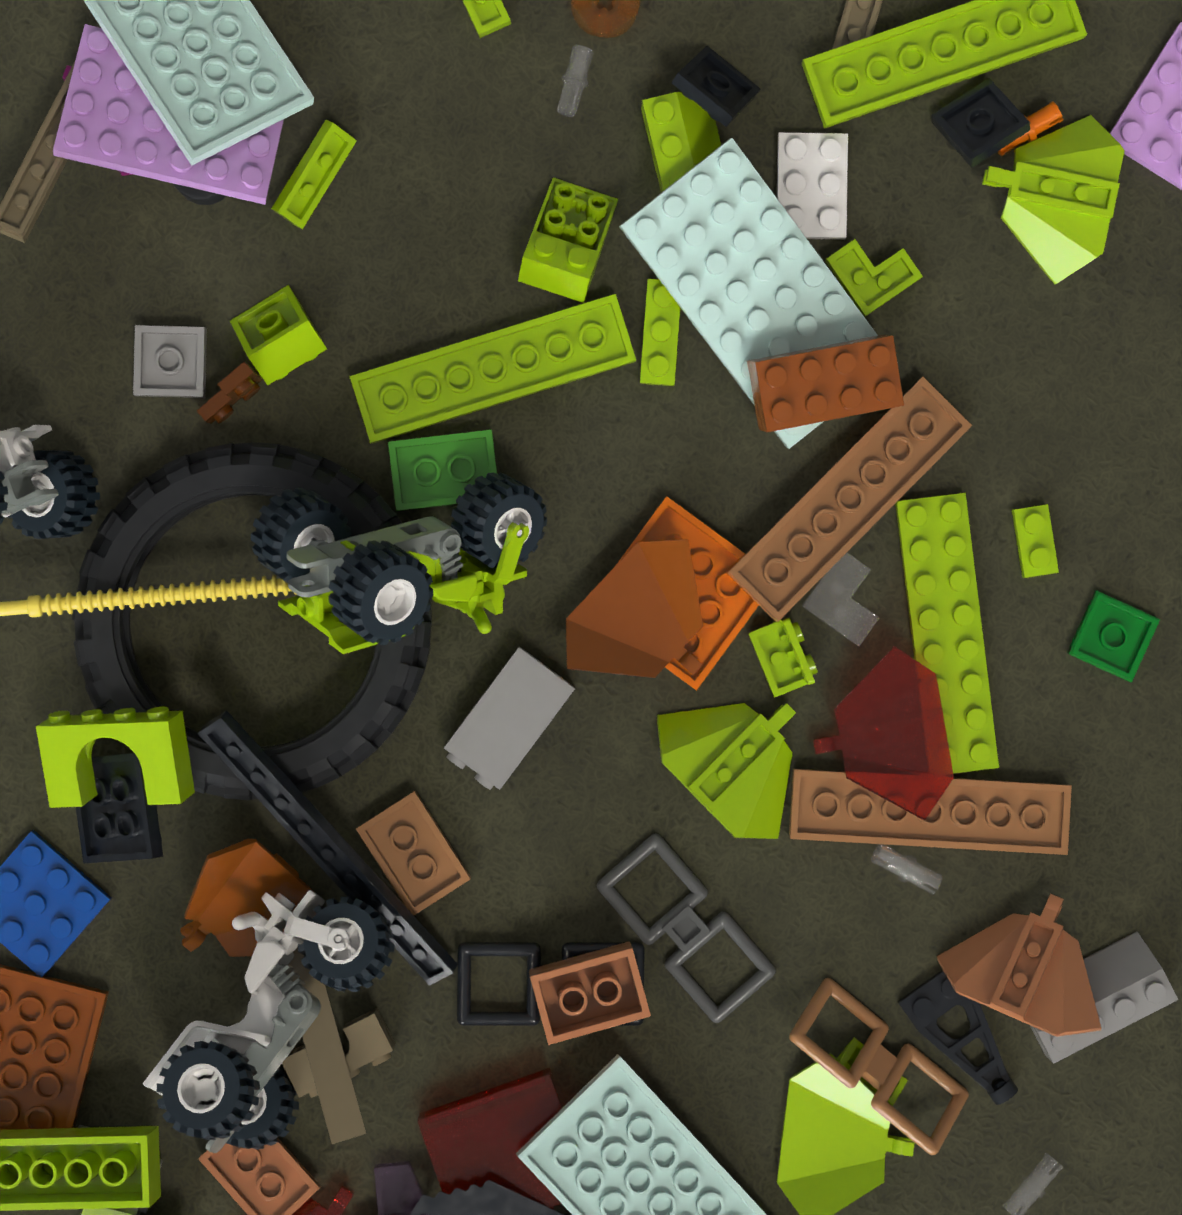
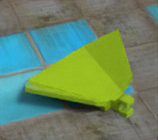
[982,115,1124,284]
[657,703,796,839]
[777,1053,915,1215]

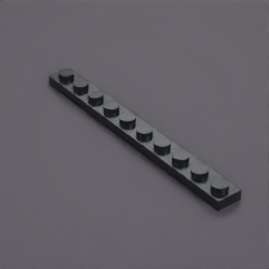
[198,710,458,985]

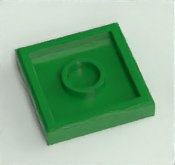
[1067,591,1160,682]

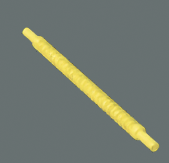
[0,575,297,618]

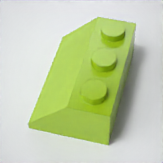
[641,92,721,193]

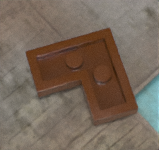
[197,361,263,424]

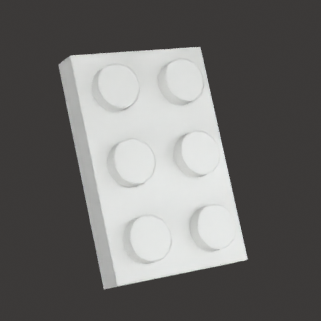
[777,132,848,240]

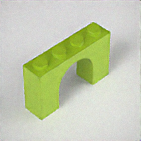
[36,707,195,808]

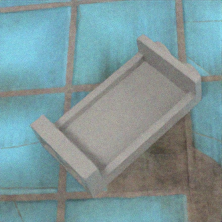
[444,647,575,790]

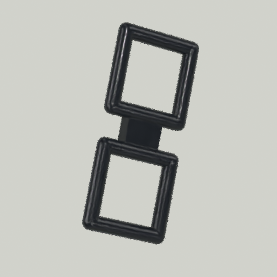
[457,942,645,1026]

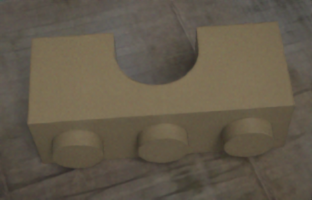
[282,1008,396,1098]

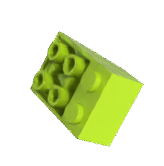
[518,178,618,303]

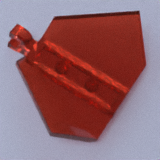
[813,646,954,821]

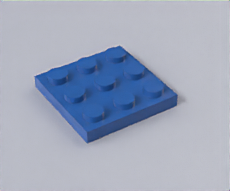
[0,830,112,976]

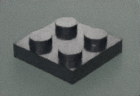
[672,46,761,127]
[931,78,1030,168]

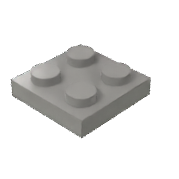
[133,325,207,398]

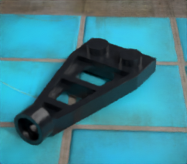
[897,969,1018,1105]

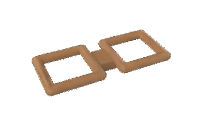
[789,978,969,1155]

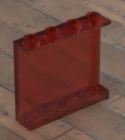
[417,1068,562,1210]

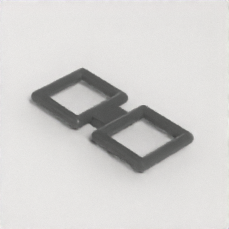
[596,833,776,1023]

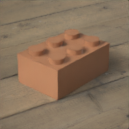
[529,941,651,1045]

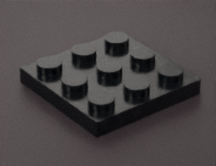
[76,752,163,863]

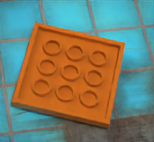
[616,496,759,691]

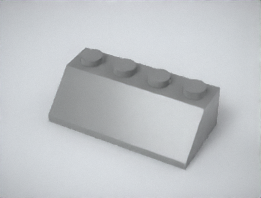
[1030,932,1178,1064]

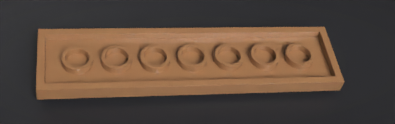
[727,377,972,622]
[789,768,1072,855]

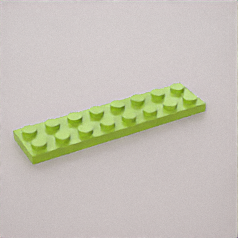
[802,0,1087,129]
[350,294,636,444]
[895,493,999,777]

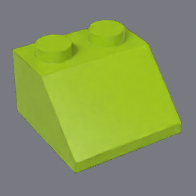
[230,285,327,385]

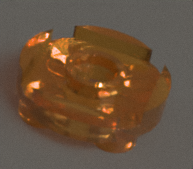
[571,0,640,38]

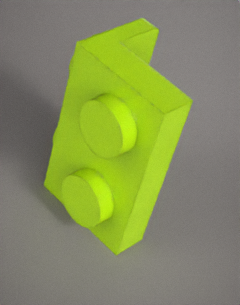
[748,617,818,698]

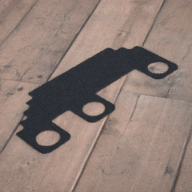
[410,1180,564,1215]

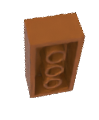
[747,335,904,432]

